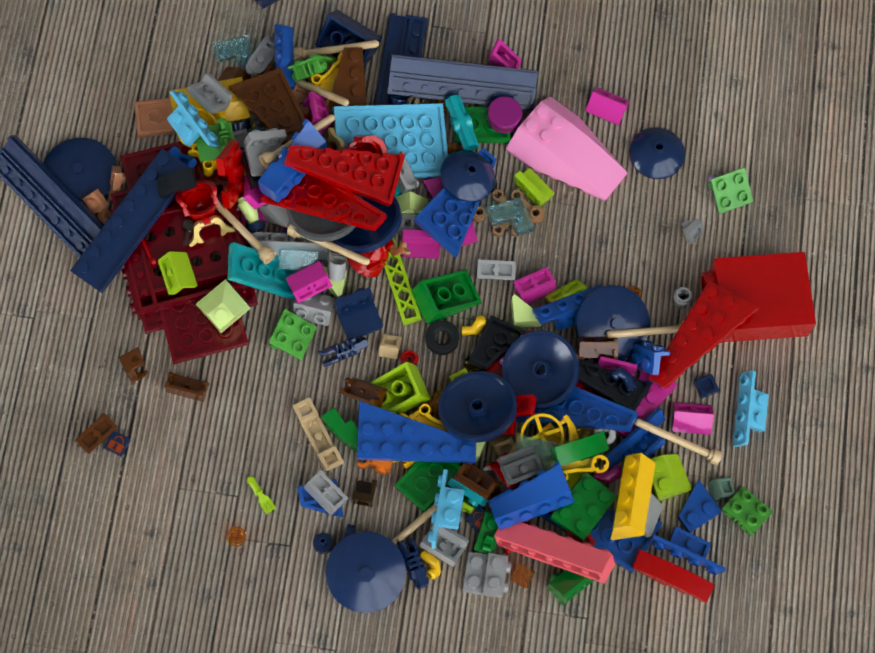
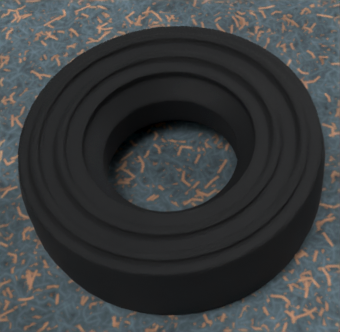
[425,320,460,355]

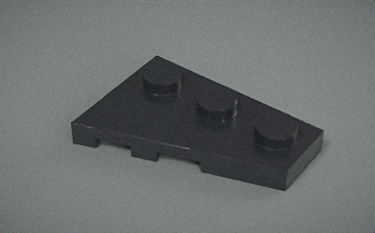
[468,316,526,371]

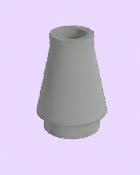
[673,287,693,309]

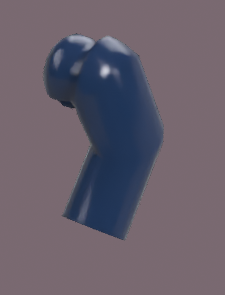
[611,367,637,391]

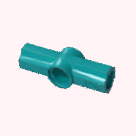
[445,95,479,151]

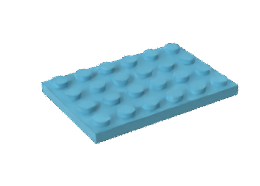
[332,103,448,179]

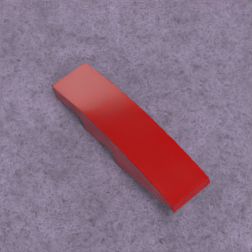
[631,549,715,603]

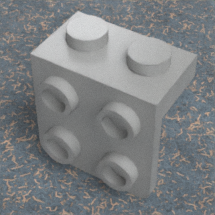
[243,128,287,177]

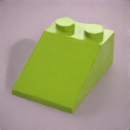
[364,362,431,414]

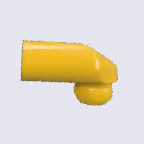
[461,315,487,336]
[420,550,441,580]

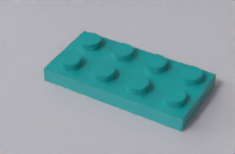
[227,242,298,300]

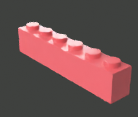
[494,522,615,584]

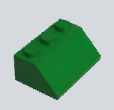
[547,547,596,606]

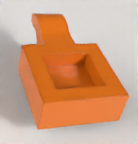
[357,460,393,474]

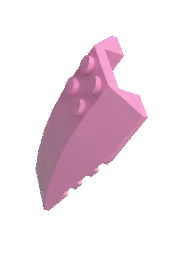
[506,96,628,201]

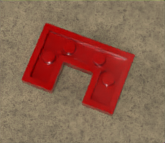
[216,140,245,209]

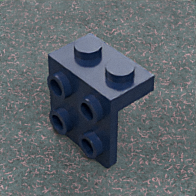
[334,287,383,339]

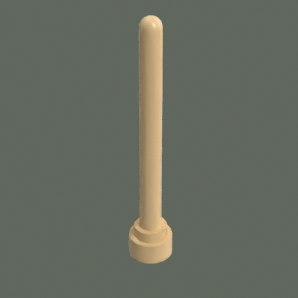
[294,40,379,61]
[295,80,349,106]
[259,114,335,169]
[216,200,276,264]
[287,224,370,265]
[606,321,683,338]
[634,419,723,466]
[391,504,438,546]

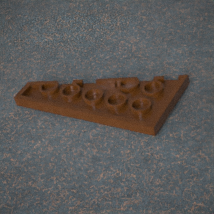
[321,47,367,150]
[229,68,305,145]

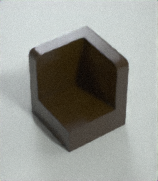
[353,480,377,507]

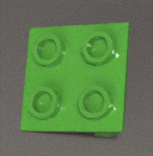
[287,54,336,81]
[196,118,235,162]
[708,167,753,214]
[269,309,317,361]
[722,486,773,536]

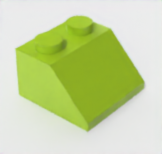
[651,454,692,502]

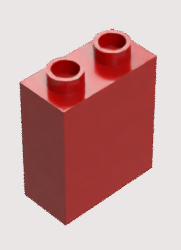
[701,252,816,343]

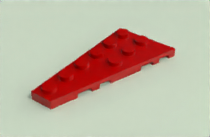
[283,145,405,207]
[261,174,387,231]
[648,281,759,389]

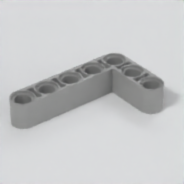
[250,232,347,281]

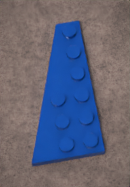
[413,148,497,258]
[516,387,638,432]
[357,401,476,464]
[539,509,663,573]

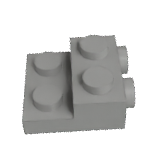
[463,552,512,598]

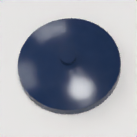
[44,138,117,208]
[333,196,402,254]
[575,285,650,361]
[502,330,580,409]
[438,371,517,443]
[325,531,406,613]

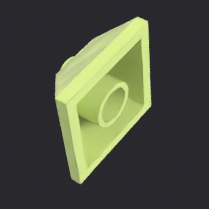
[196,279,251,333]

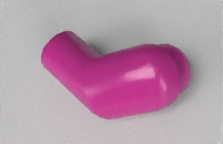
[594,465,622,483]

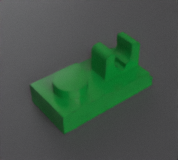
[473,512,499,555]

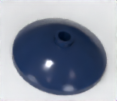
[629,127,685,179]
[440,150,495,202]

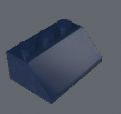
[315,10,383,67]

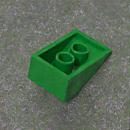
[411,269,482,324]

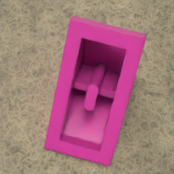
[489,39,522,68]

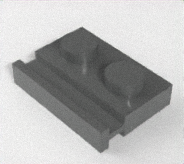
[497,445,544,486]

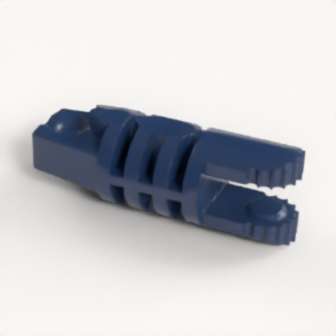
[318,337,369,367]
[397,538,428,590]

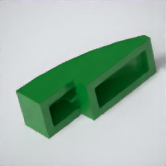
[321,408,358,452]
[550,431,609,466]

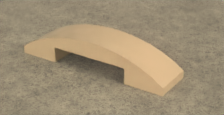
[292,397,344,472]

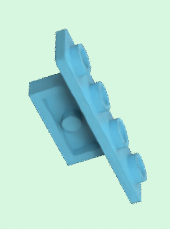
[167,90,221,148]
[733,370,769,447]
[428,469,464,549]

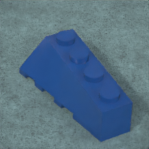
[258,119,327,203]
[489,461,575,530]

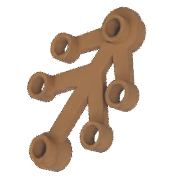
[473,189,545,237]

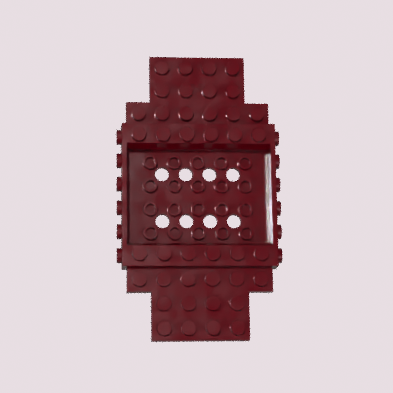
[108,141,258,364]

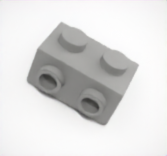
[187,73,232,115]
[292,294,336,326]
[420,524,469,567]

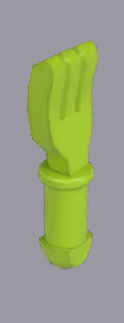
[247,476,276,515]

